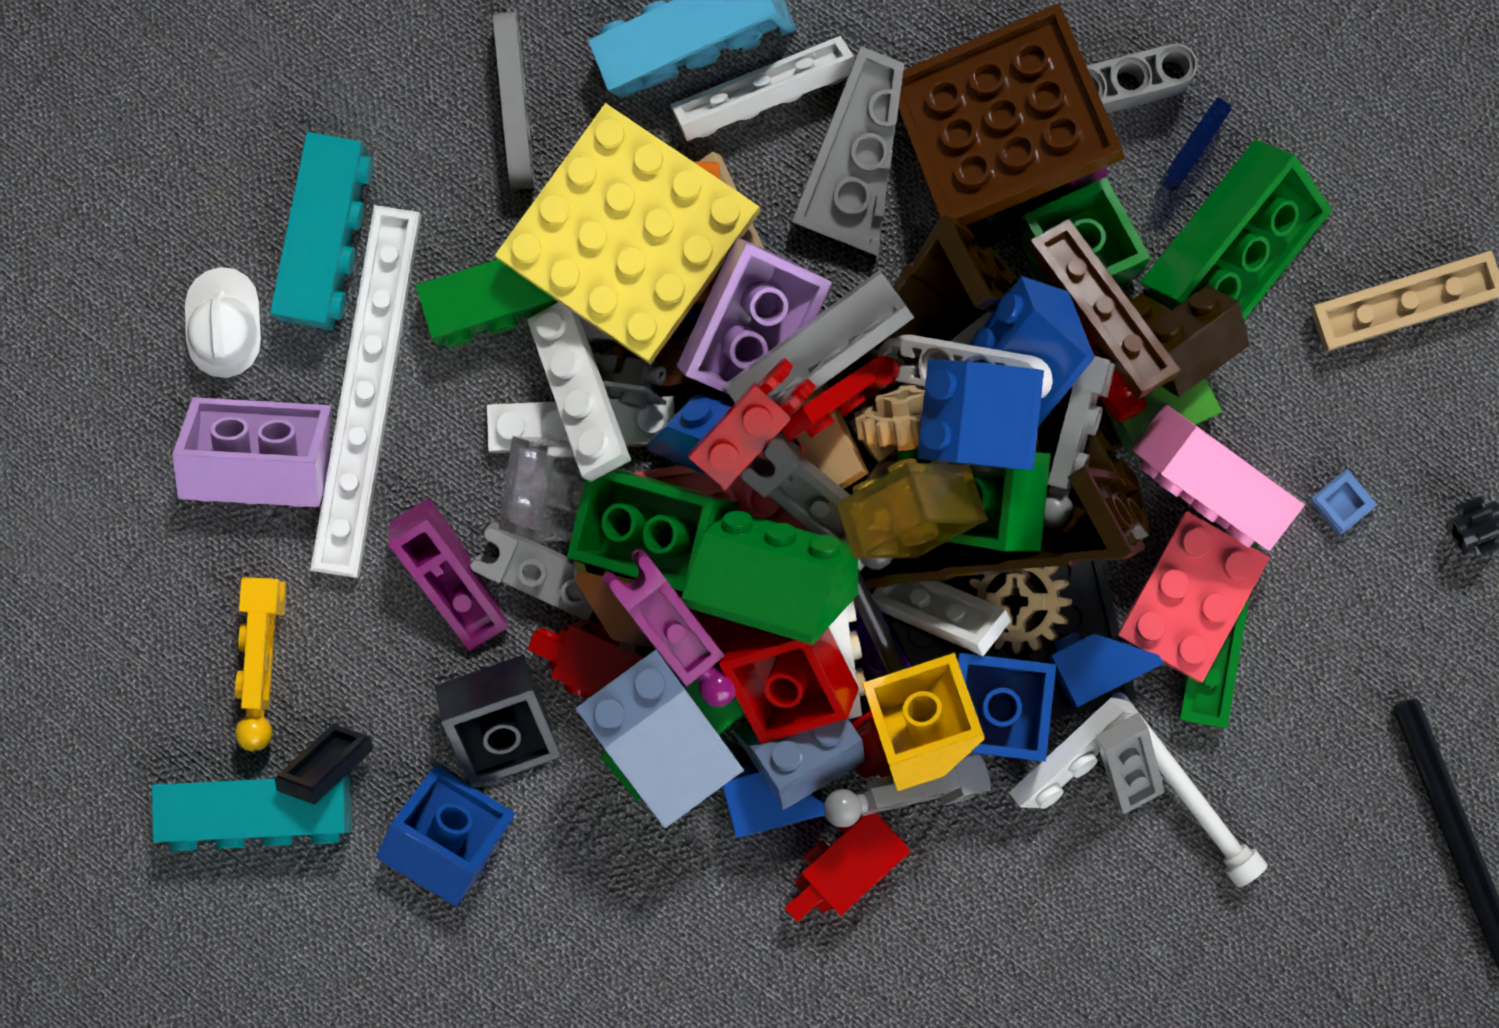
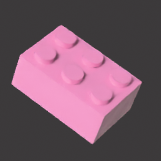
[1131,403,1305,551]

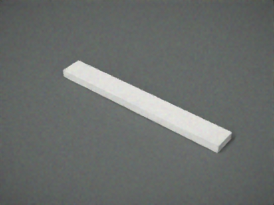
[310,205,422,579]

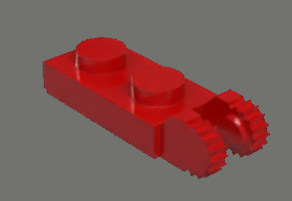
[781,354,900,443]
[688,358,816,490]

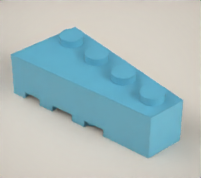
[588,0,797,99]

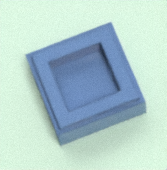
[1308,469,1377,536]

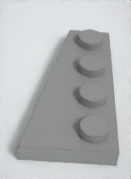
[791,46,905,256]

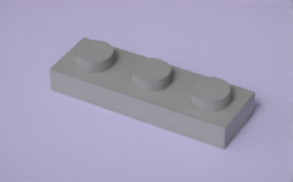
[1095,712,1165,815]

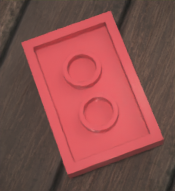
[1116,511,1270,683]

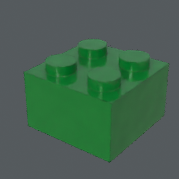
[1015,177,1151,287]

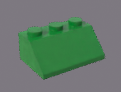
[681,509,858,645]

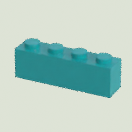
[270,132,373,331]
[152,775,353,851]

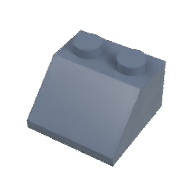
[733,719,865,810]

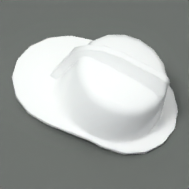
[185,267,261,378]

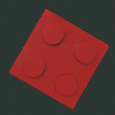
[719,627,859,744]

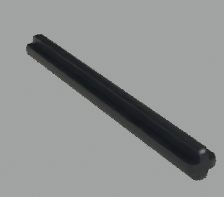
[1393,698,1499,968]

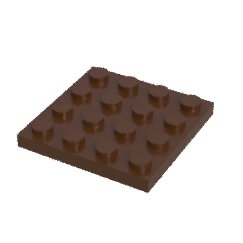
[899,3,1125,226]

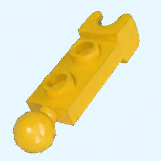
[235,577,286,752]

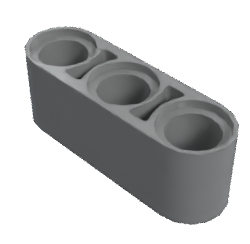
[1087,44,1197,113]

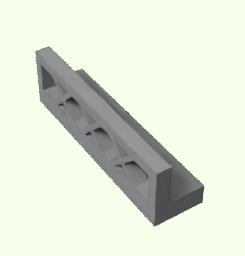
[724,270,914,404]

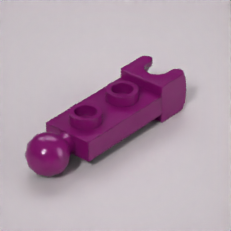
[602,549,735,707]

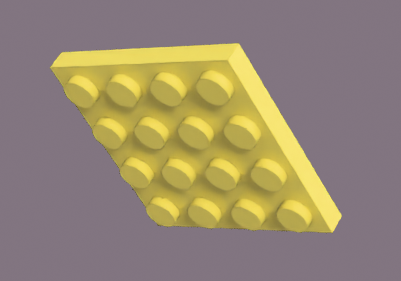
[495,103,761,365]

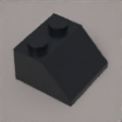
[435,655,561,788]

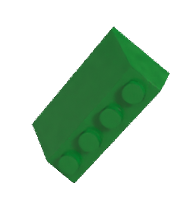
[1140,139,1333,320]

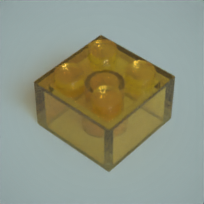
[836,458,988,558]

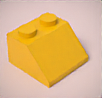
[862,653,985,791]

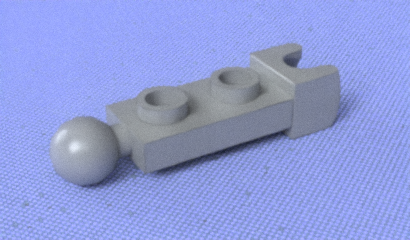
[1043,356,1115,530]
[470,522,593,621]
[824,754,991,827]

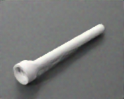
[1110,692,1268,887]

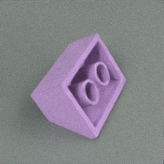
[677,237,832,394]
[172,397,332,507]

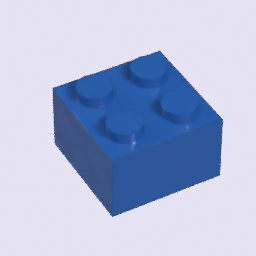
[956,653,1056,762]

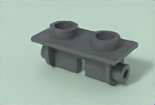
[592,352,667,409]

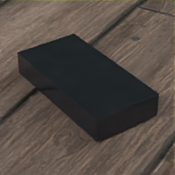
[274,724,373,805]

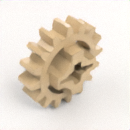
[854,385,925,451]
[969,566,1072,653]

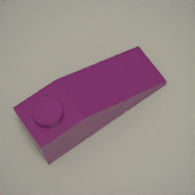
[387,498,508,651]

